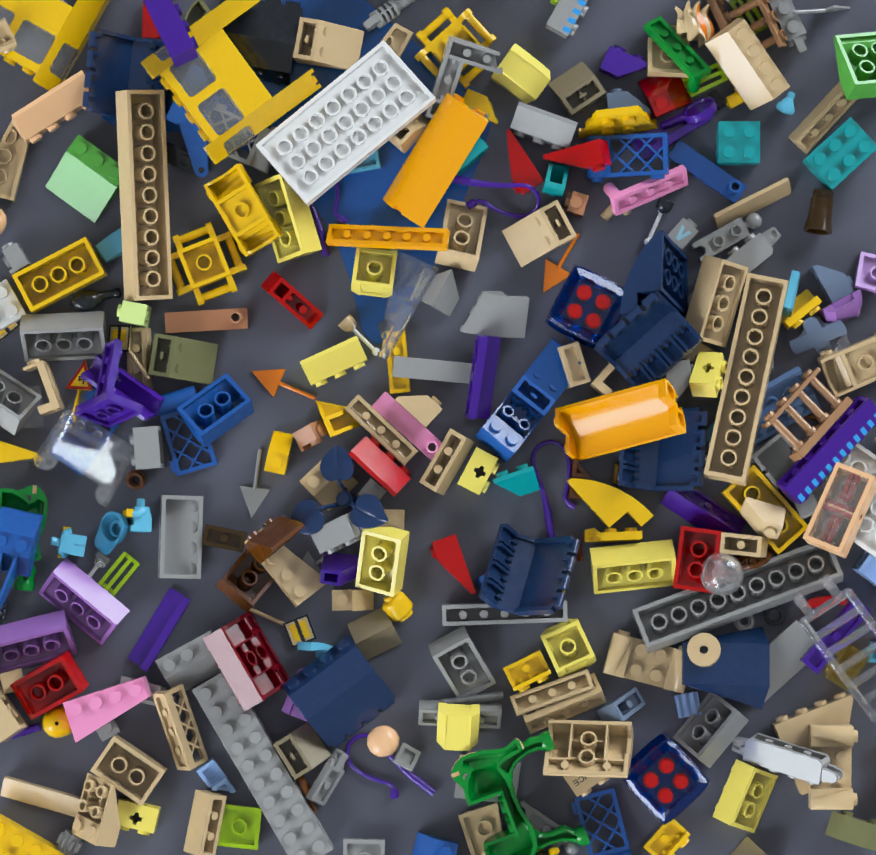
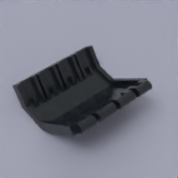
[219,0,303,85]

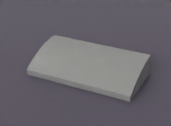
[157,495,203,579]
[765,619,815,701]

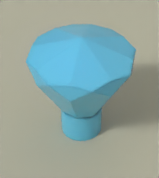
[776,91,796,115]

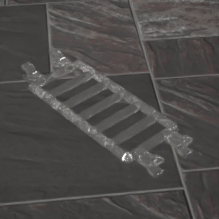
[793,574,876,722]

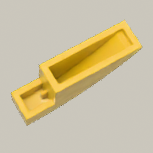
[566,478,654,528]

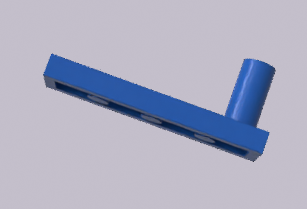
[669,140,747,204]

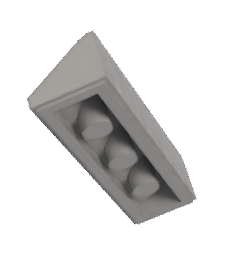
[418,699,502,729]

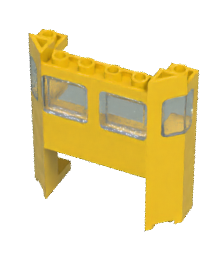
[0,0,110,91]
[140,0,321,165]

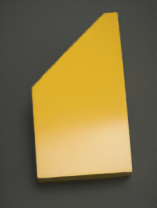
[464,89,498,125]

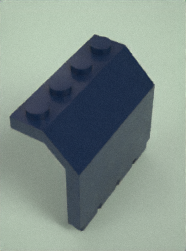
[82,29,170,118]
[594,291,704,387]
[618,407,708,492]
[479,523,580,616]
[282,635,395,748]

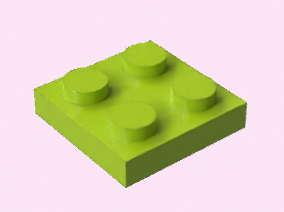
[217,804,262,850]

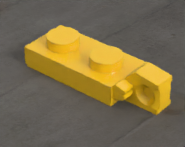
[584,527,643,543]

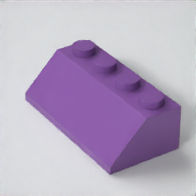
[38,558,130,646]
[0,609,77,673]

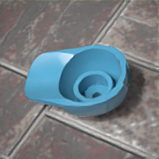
[94,511,129,555]

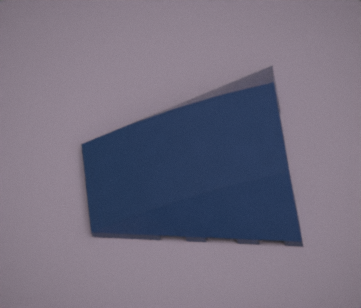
[682,627,770,710]

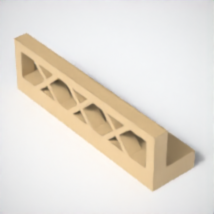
[522,673,607,734]
[152,684,208,771]

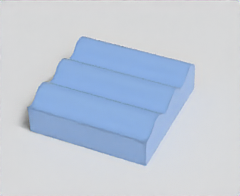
[674,691,702,718]

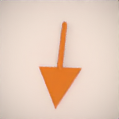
[543,233,580,293]
[252,369,316,400]

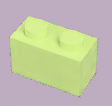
[117,300,152,328]

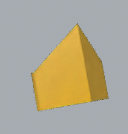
[315,400,360,438]

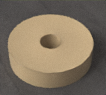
[687,633,721,667]

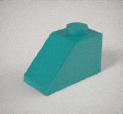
[542,161,570,197]

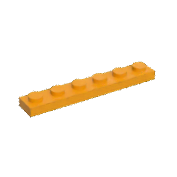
[326,224,450,251]

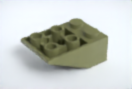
[148,333,219,385]

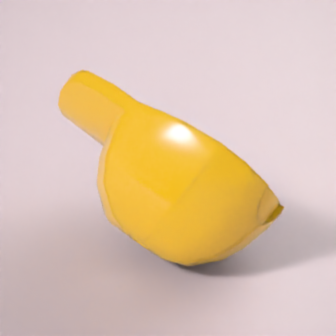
[42,705,72,738]

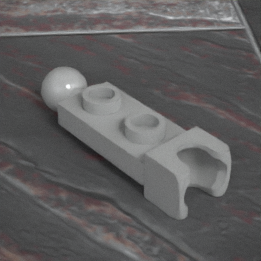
[690,213,762,263]
[520,800,580,855]

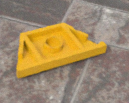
[578,105,658,138]

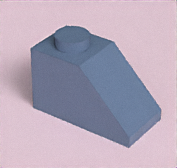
[605,88,650,115]
[810,265,854,304]
[597,687,646,721]

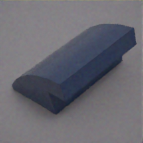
[620,230,688,319]

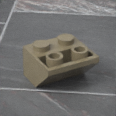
[548,61,606,119]
[273,722,331,780]

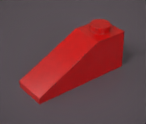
[506,129,544,197]
[543,139,612,172]
[260,271,324,330]
[429,534,476,594]

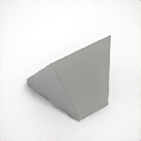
[414,269,459,317]

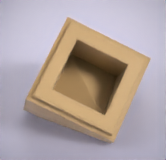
[0,668,23,694]

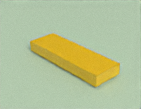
[385,330,411,394]

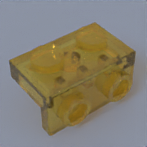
[825,642,871,692]

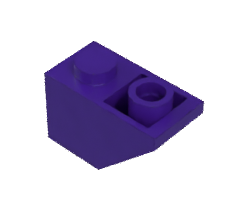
[599,45,647,80]
[320,551,359,586]

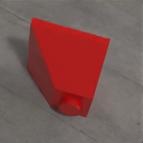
[637,77,692,119]

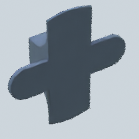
[789,316,847,355]

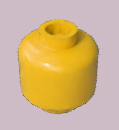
[382,591,413,622]

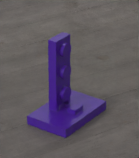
[74,339,144,428]

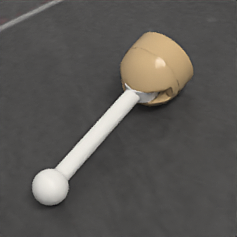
[338,314,380,356]

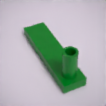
[643,16,711,93]

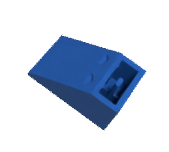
[512,338,586,416]
[474,391,544,463]

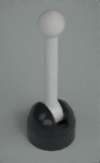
[644,197,674,245]

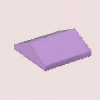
[854,251,876,293]

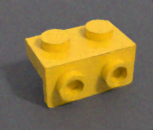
[781,289,822,330]
[503,650,551,693]
[643,815,690,855]

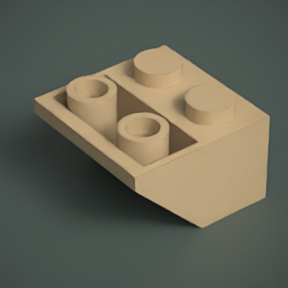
[389,114,430,154]

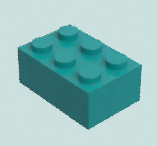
[802,117,876,191]

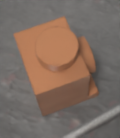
[563,191,589,218]
[292,419,329,452]

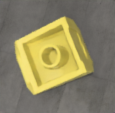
[491,43,550,104]
[351,247,398,298]
[540,619,597,678]
[436,702,480,751]

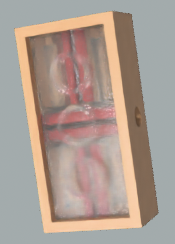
[803,462,876,559]

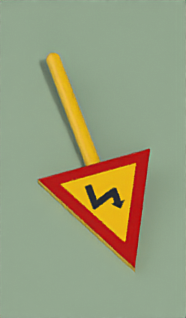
[66,360,93,427]

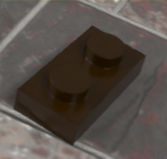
[202,524,247,553]

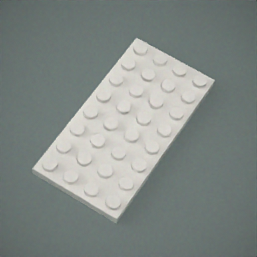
[256,40,437,206]

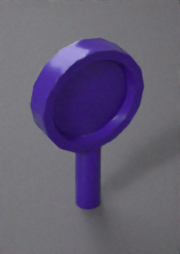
[661,96,718,130]

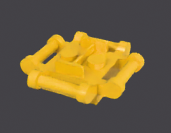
[414,7,497,89]
[171,222,247,306]

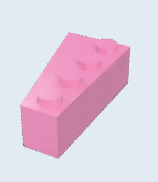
[63,675,152,743]

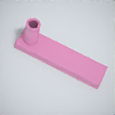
[603,164,689,216]
[372,391,442,461]

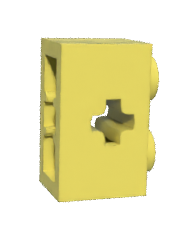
[689,352,728,398]
[457,447,500,495]
[118,797,161,836]

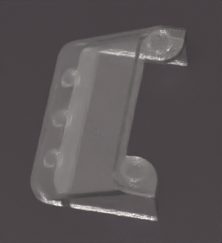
[34,410,134,507]

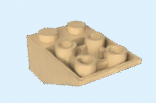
[293,17,364,70]
[502,200,577,267]
[71,773,120,847]

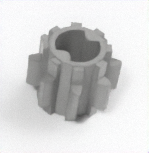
[56,829,83,855]

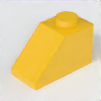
[264,431,294,475]

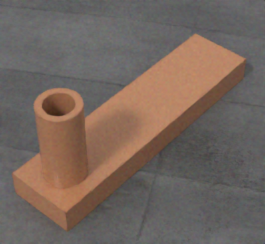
[164,308,249,334]

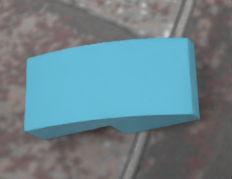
[95,228,122,264]

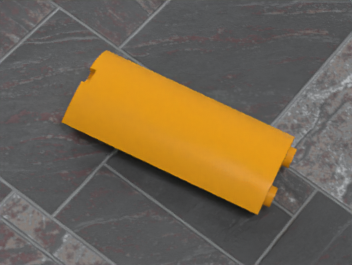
[383,93,489,228]
[554,378,686,461]

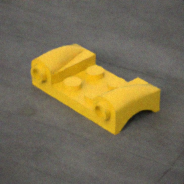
[203,164,284,257]

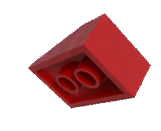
[673,526,725,594]
[10,650,89,720]

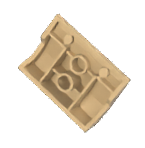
[543,719,634,778]

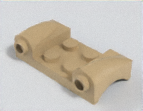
[817,332,876,398]
[602,630,686,694]
[808,724,858,810]

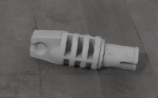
[363,0,415,33]

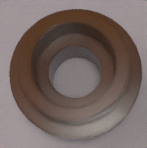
[126,469,147,490]

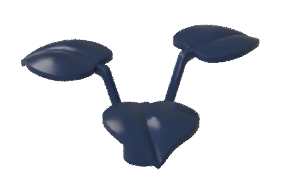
[291,445,388,535]

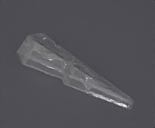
[377,250,439,359]

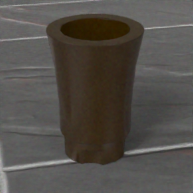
[803,189,834,235]

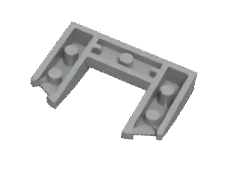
[423,35,503,118]

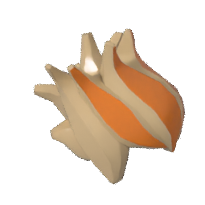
[671,0,714,48]

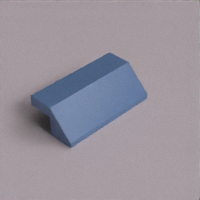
[755,366,821,444]

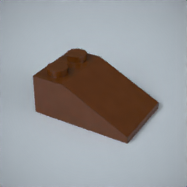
[244,516,305,564]
[215,549,274,613]

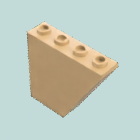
[772,692,853,795]

